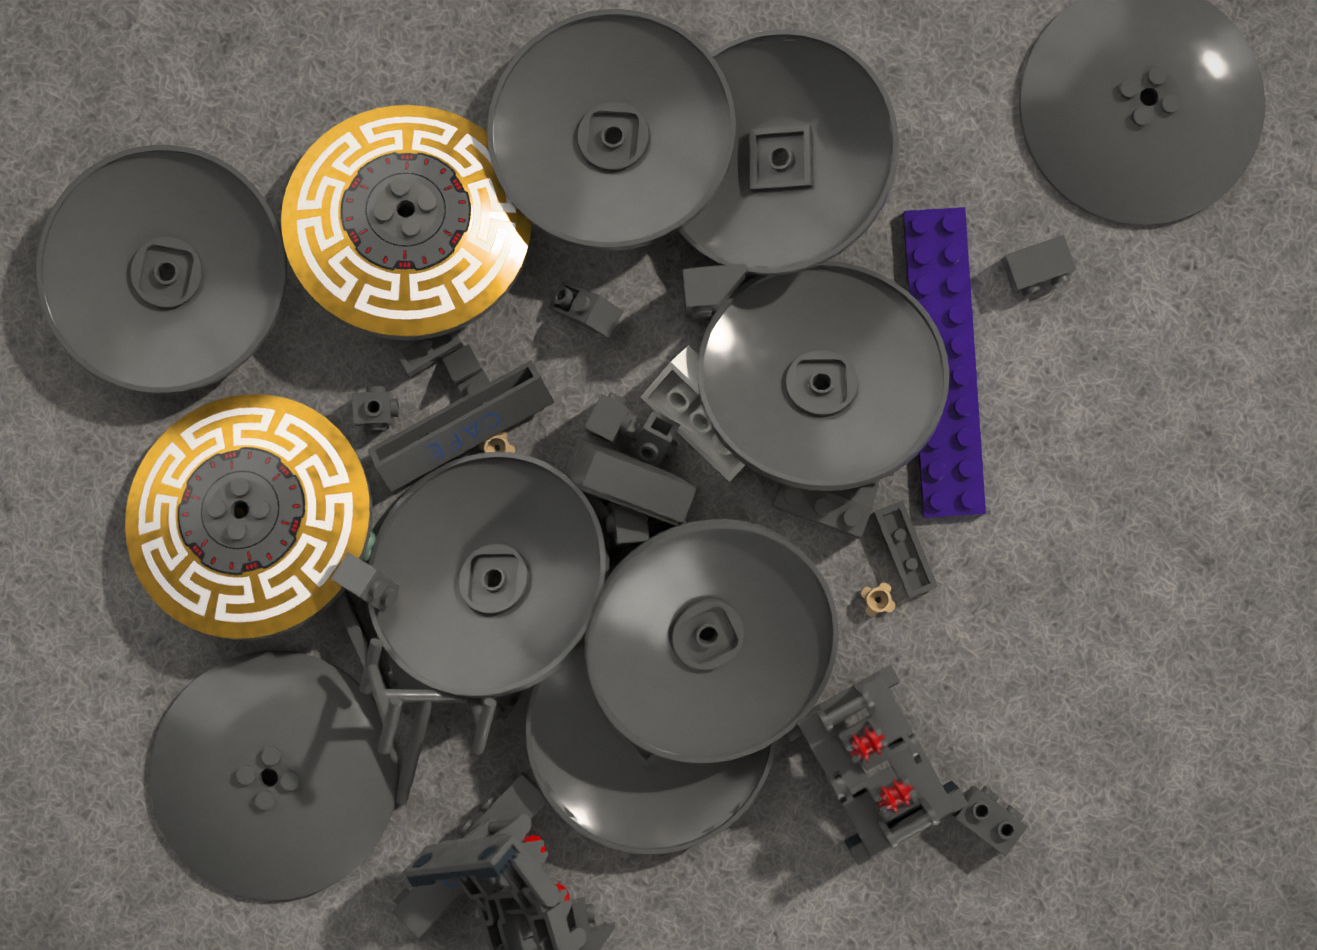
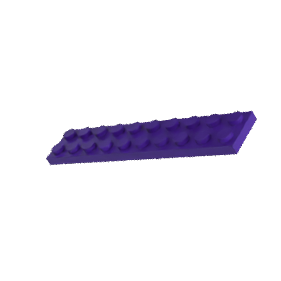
[903,207,986,518]

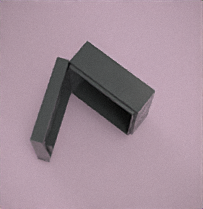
[566,437,697,576]

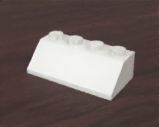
[641,345,745,482]

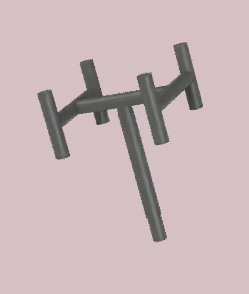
[359,638,497,805]

